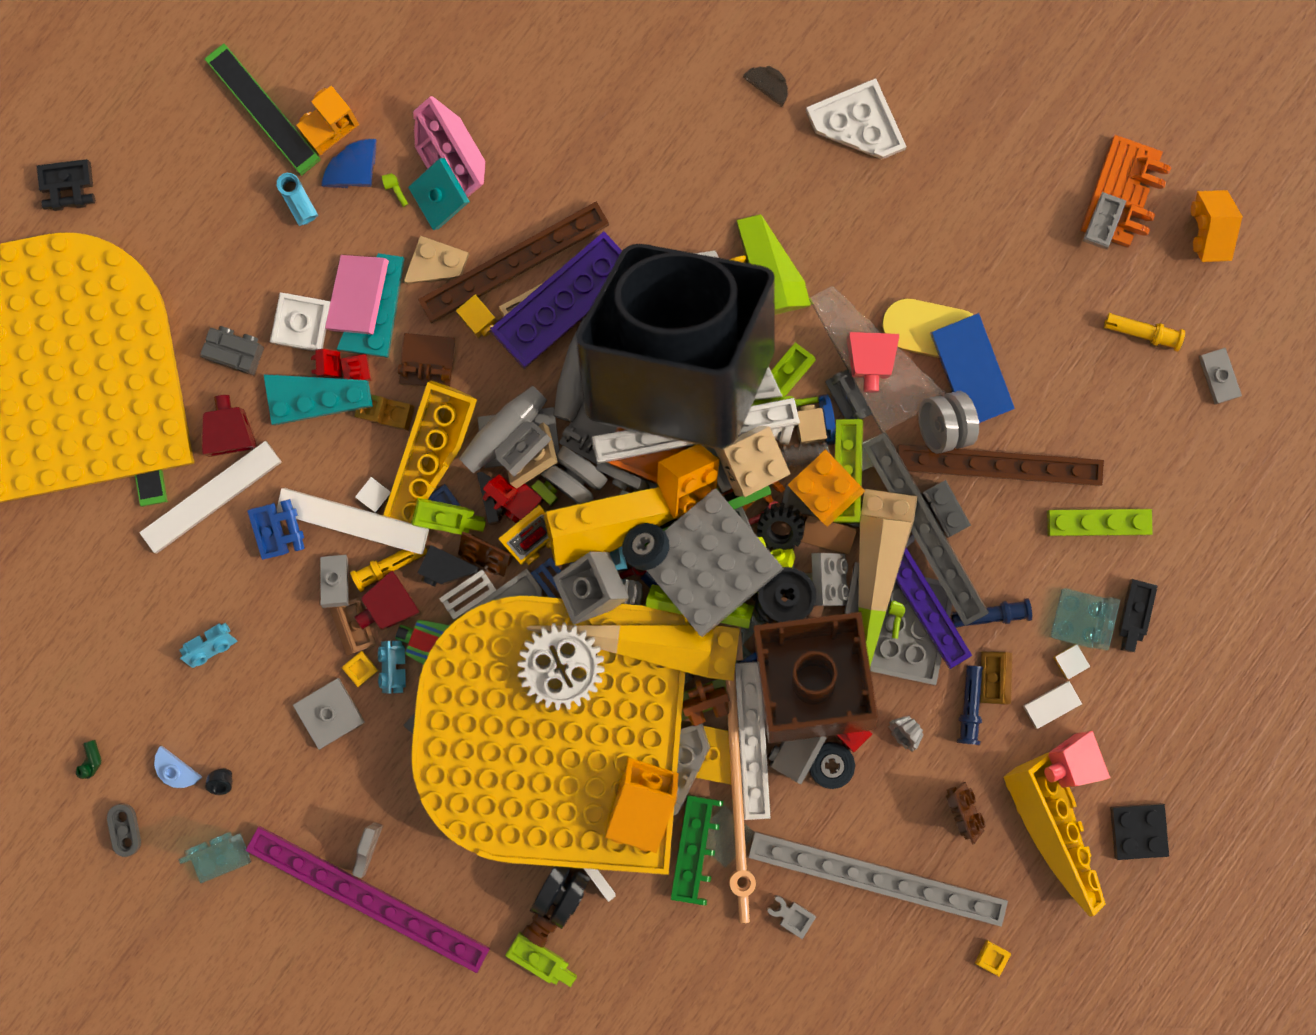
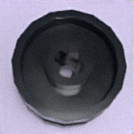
[755,567,816,624]
[530,866,590,929]

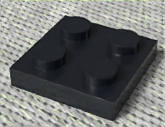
[1110,803,1169,860]

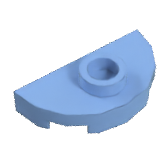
[154,746,203,788]

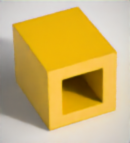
[456,294,497,338]

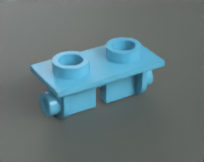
[180,623,238,668]
[378,641,406,694]

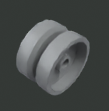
[918,391,979,454]
[541,446,608,504]

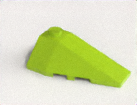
[736,214,811,315]

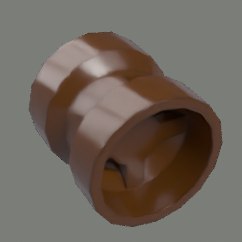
[522,914,557,948]

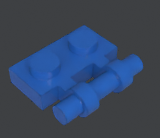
[247,499,305,560]

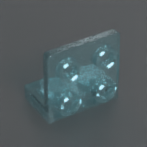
[1051,588,1120,651]
[178,832,251,884]

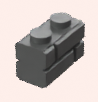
[200,326,264,376]
[921,480,971,538]

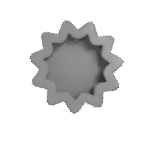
[888,716,924,752]

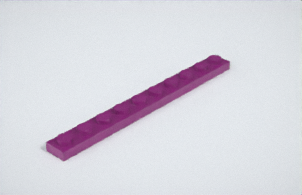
[245,826,490,973]

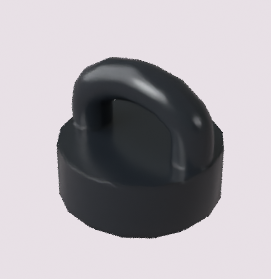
[205,768,233,795]

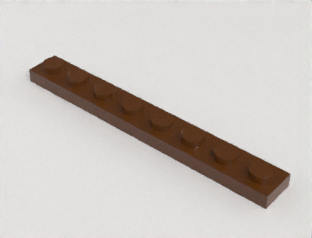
[418,201,609,323]
[897,444,1104,486]

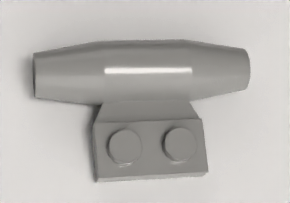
[553,318,585,422]
[459,386,552,476]

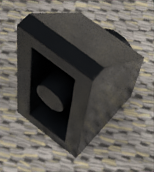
[417,545,480,587]

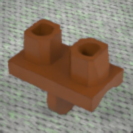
[682,679,730,726]

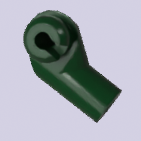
[76,740,102,779]

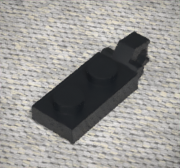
[1119,579,1158,653]

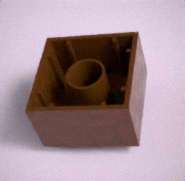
[754,612,878,743]

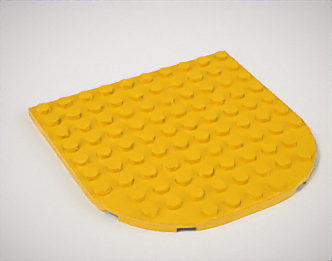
[0,233,195,503]
[412,596,689,875]

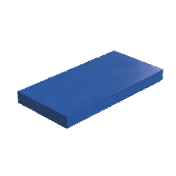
[930,313,1015,423]

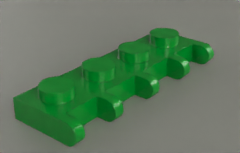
[670,795,724,906]

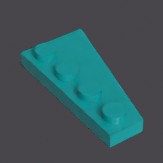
[337,253,405,358]
[264,374,373,426]

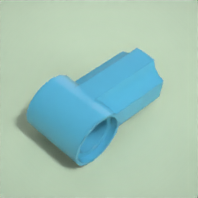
[276,173,319,226]

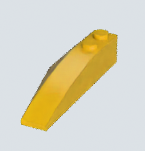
[383,380,477,524]
[543,487,675,566]
[1003,752,1105,917]

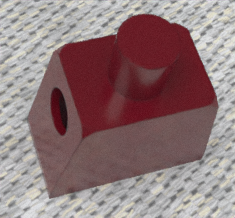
[202,395,257,457]
[354,570,421,630]

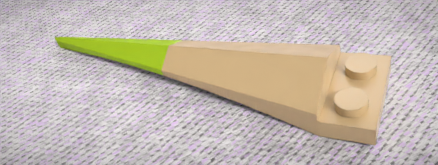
[858,489,917,666]

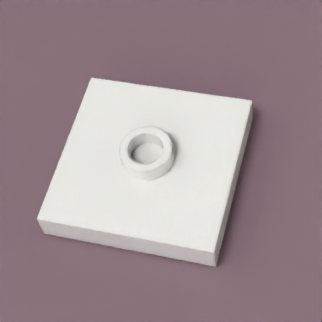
[270,292,330,351]

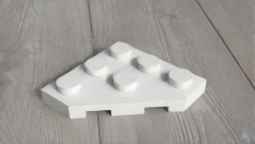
[806,79,906,159]

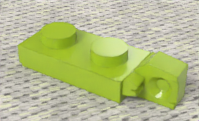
[411,498,486,535]
[505,932,577,987]

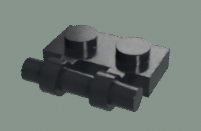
[37,159,96,211]

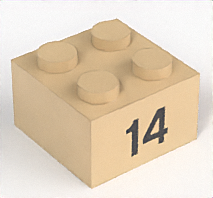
[714,426,790,497]

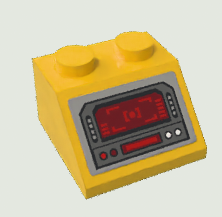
[499,506,551,565]

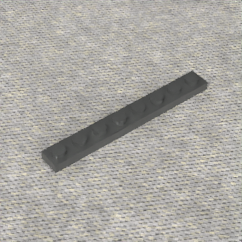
[862,432,989,626]

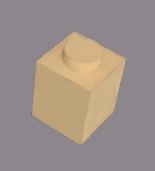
[796,405,827,445]

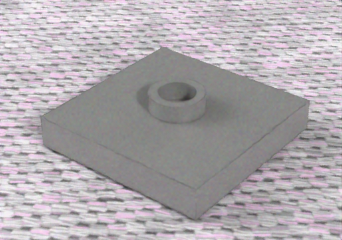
[293,678,365,750]

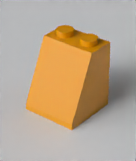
[606,758,679,853]

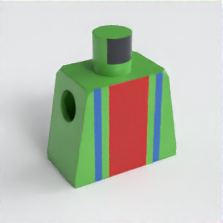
[395,620,450,665]

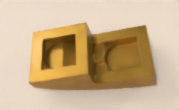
[354,395,415,431]

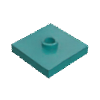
[408,158,470,230]

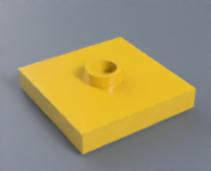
[691,724,740,785]

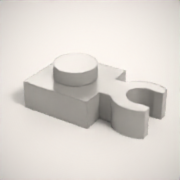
[767,895,816,939]

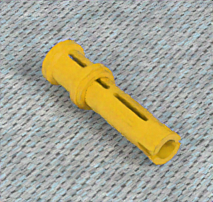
[1104,312,1185,352]
[350,547,428,592]

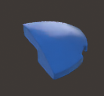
[322,139,377,188]

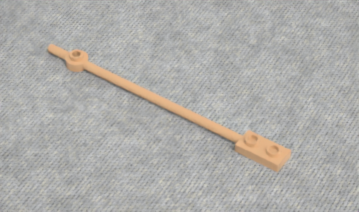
[716,623,756,923]

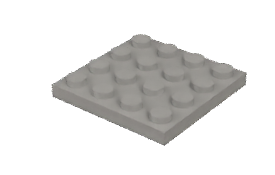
[643,488,784,637]
[844,562,953,685]

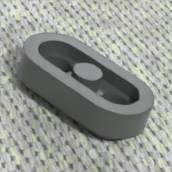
[107,804,141,857]

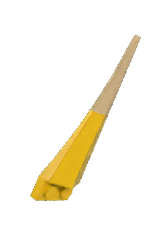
[526,625,740,681]

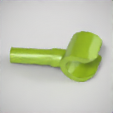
[382,173,408,207]
[783,396,819,408]
[888,600,905,639]

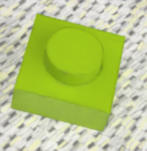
[532,479,558,507]

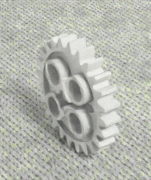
[518,623,604,710]

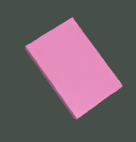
[325,255,389,335]

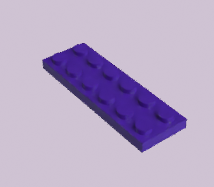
[490,231,622,369]

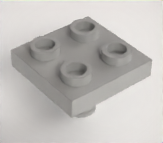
[805,553,849,606]

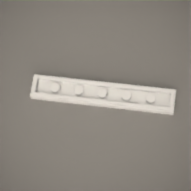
[139,441,282,554]
[277,488,429,554]
[735,662,770,820]

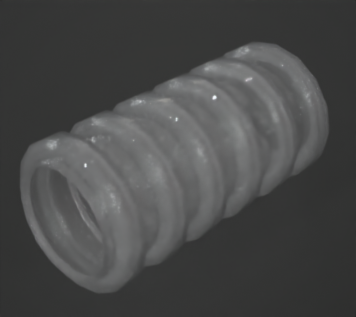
[781,441,829,468]

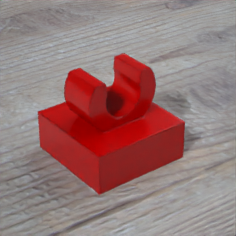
[311,349,341,378]
[341,354,372,381]
[483,474,518,510]

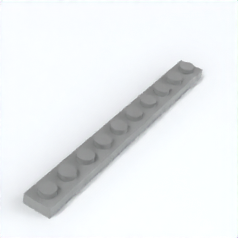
[748,831,1008,927]

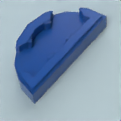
[818,394,836,445]

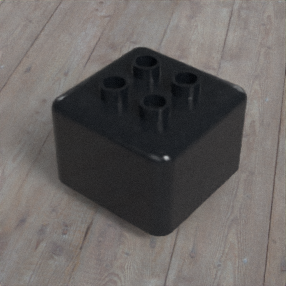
[576,244,775,448]

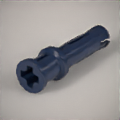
[951,598,1032,628]
[957,665,983,745]

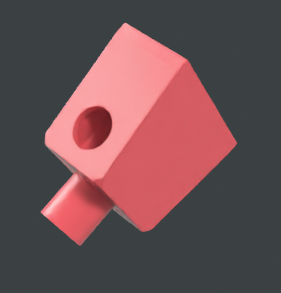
[847,332,899,393]
[1044,731,1110,788]

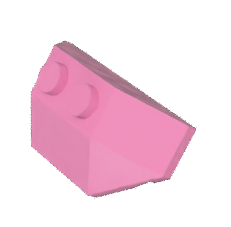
[413,97,485,197]

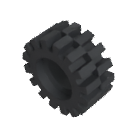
[757,503,805,550]

